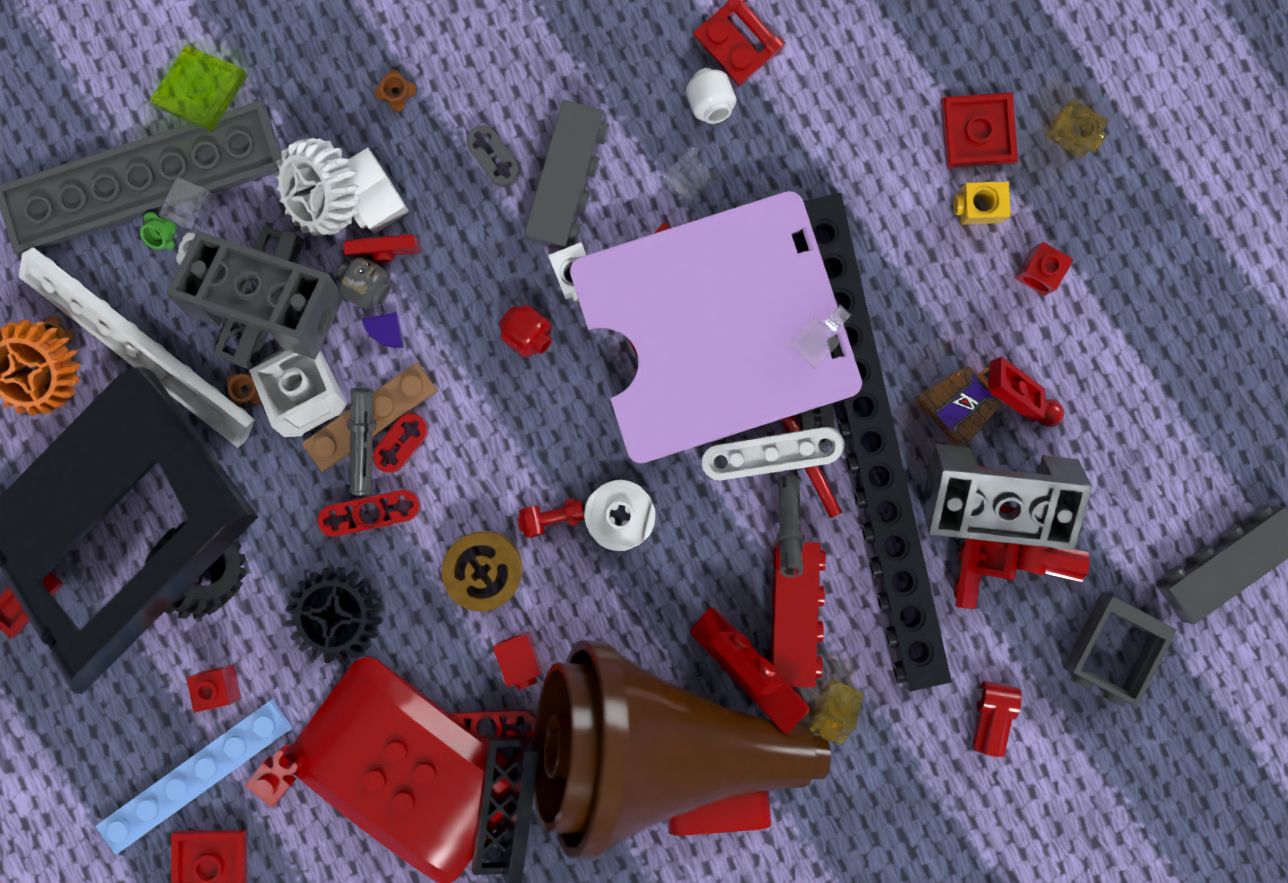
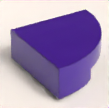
[362,312,404,348]

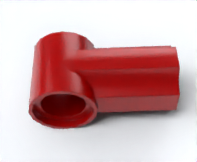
[1017,544,1090,582]
[972,681,1022,757]

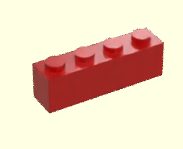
[770,540,826,688]

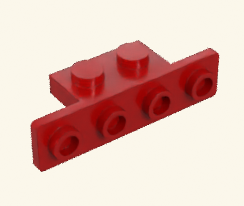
[954,466,1020,609]
[690,607,810,733]

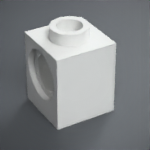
[548,242,586,302]

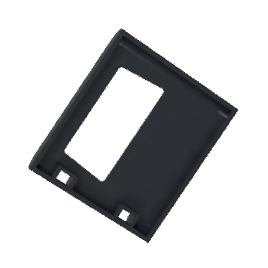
[0,367,258,694]

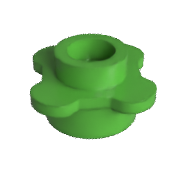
[140,212,177,250]

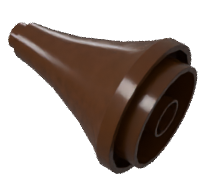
[534,640,831,858]

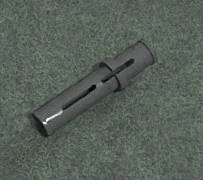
[347,387,376,495]
[776,474,805,578]

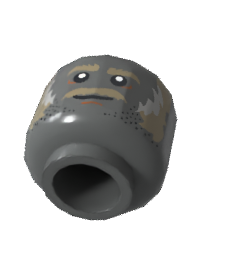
[336,257,392,310]

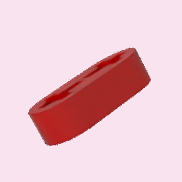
[373,413,429,473]

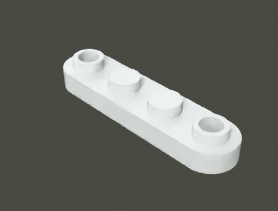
[702,427,844,480]

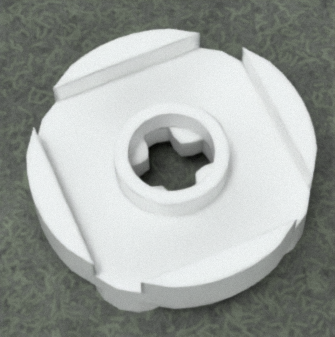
[584,480,655,551]

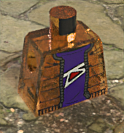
[914,364,1001,447]

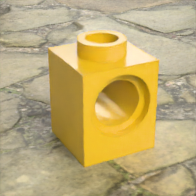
[953,181,1010,225]

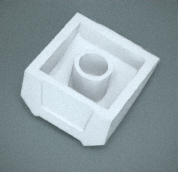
[249,349,346,437]

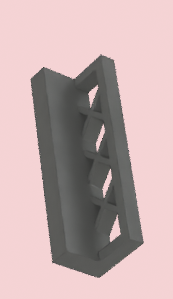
[213,225,305,369]

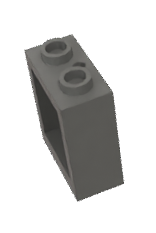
[1063,593,1177,707]

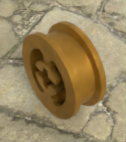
[442,531,523,612]

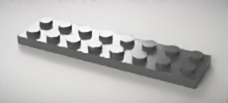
[0,100,282,256]

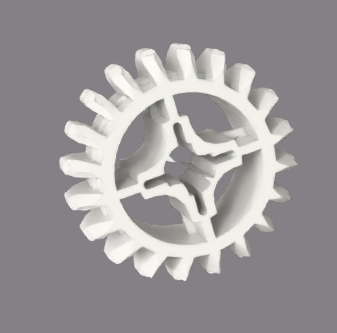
[274,138,360,236]

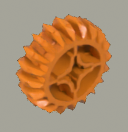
[0,319,81,416]

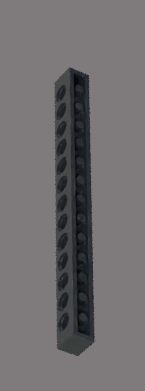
[796,193,952,692]

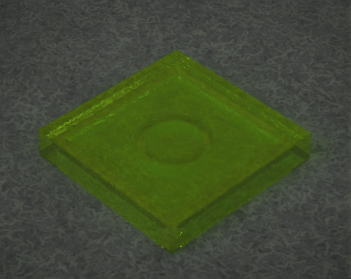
[149,45,248,132]

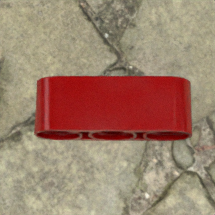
[667,791,771,836]

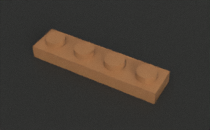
[302,362,439,472]

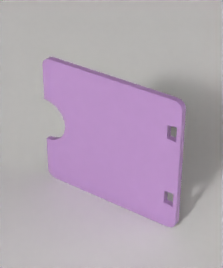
[570,191,862,463]

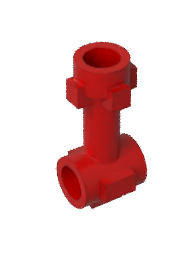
[517,498,585,539]

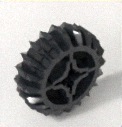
[286,567,383,663]

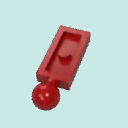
[988,356,1064,427]

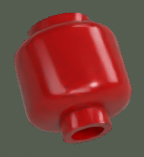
[499,305,553,357]

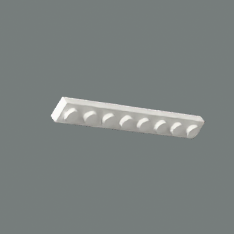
[18,247,255,448]

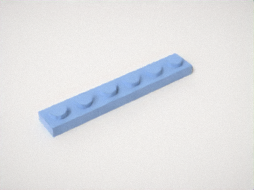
[95,699,293,855]

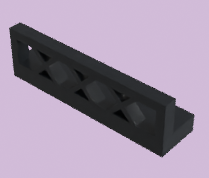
[471,736,540,883]

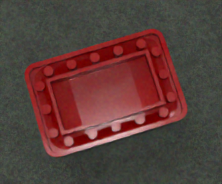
[286,656,512,883]

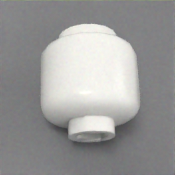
[686,68,737,124]

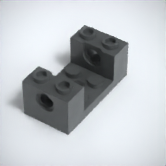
[166,231,343,359]
[922,444,1092,550]

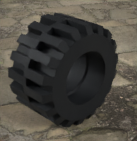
[144,521,247,619]

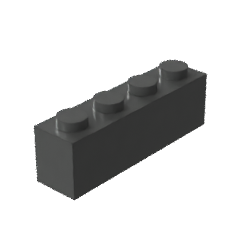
[524,99,609,250]
[1157,505,1288,624]

